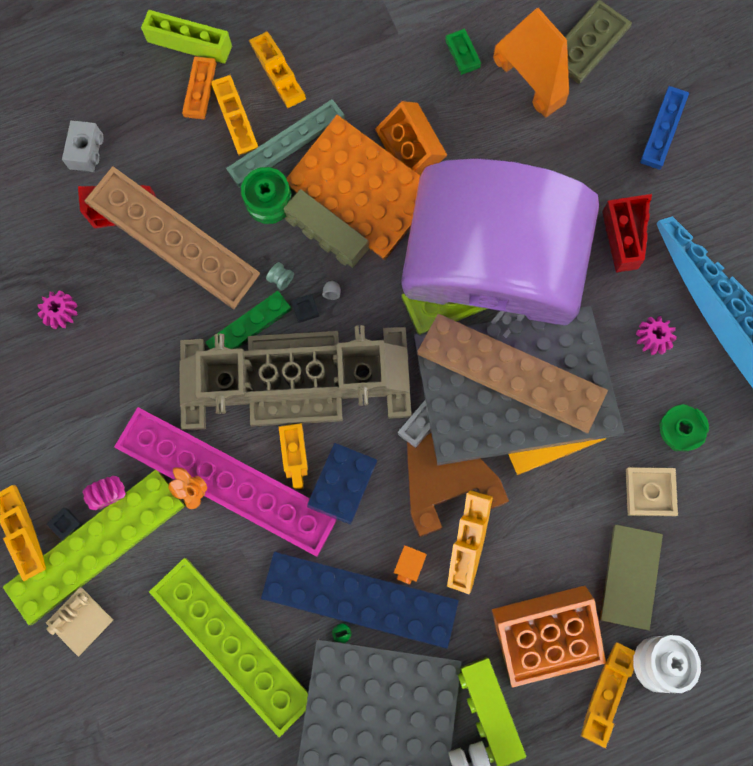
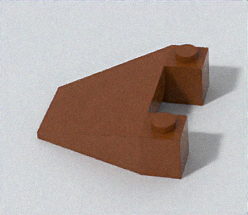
[407,433,509,538]

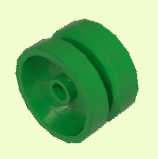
[241,167,292,224]

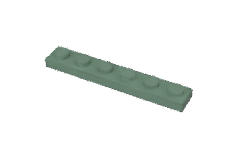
[226,99,345,188]

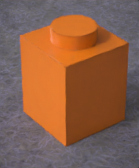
[394,545,427,585]

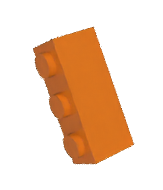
[375,101,447,175]

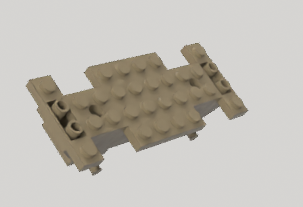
[180,325,411,431]

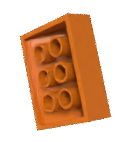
[492,586,606,687]

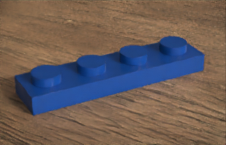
[640,86,689,170]

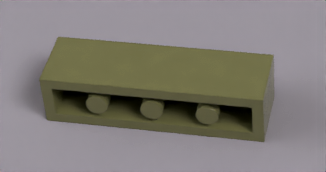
[284,189,369,268]

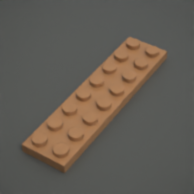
[85,166,260,309]
[418,314,608,433]

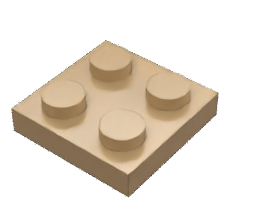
[626,468,678,516]

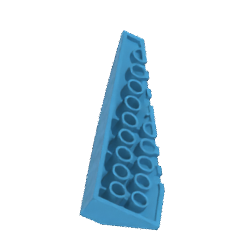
[656,216,753,388]

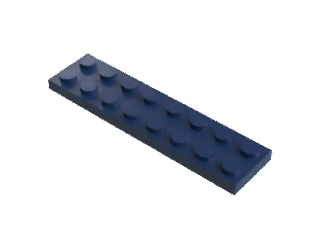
[261,552,459,649]

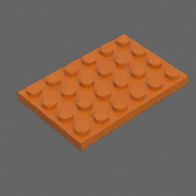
[286,115,420,260]

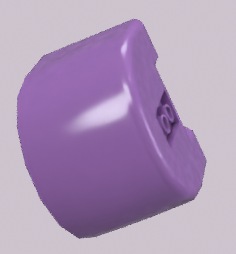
[401,159,599,325]

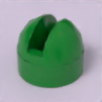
[332,623,352,643]

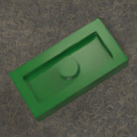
[445,29,481,75]

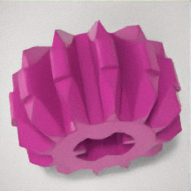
[37,291,78,329]
[636,316,677,355]
[83,476,126,510]

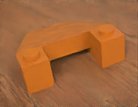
[493,8,569,118]

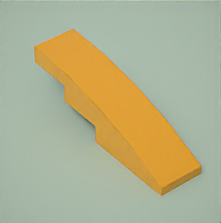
[249,31,306,108]
[211,75,258,155]
[508,438,606,475]
[0,485,46,581]
[447,490,493,594]

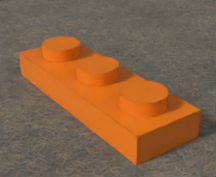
[182,56,216,120]

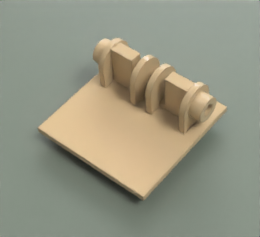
[46,587,113,657]

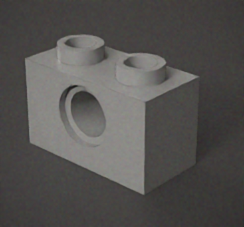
[62,120,103,172]

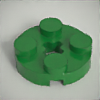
[659,404,709,452]

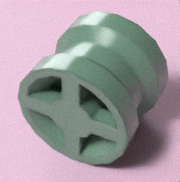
[266,262,294,290]

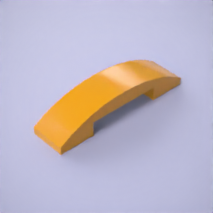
[581,642,635,748]

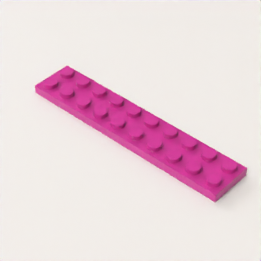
[114,407,337,557]

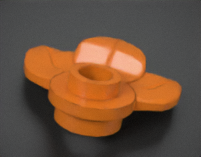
[168,467,207,509]

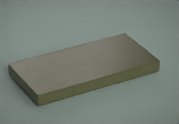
[565,0,632,84]
[600,525,663,631]

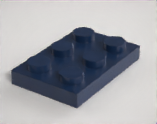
[307,443,377,525]

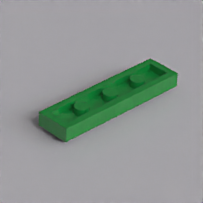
[205,291,292,349]

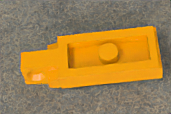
[279,423,308,490]

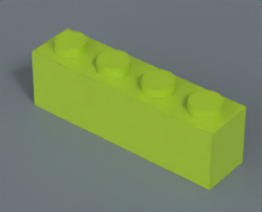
[141,10,232,64]
[458,657,526,766]

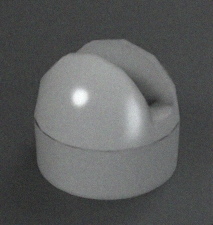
[322,281,341,300]

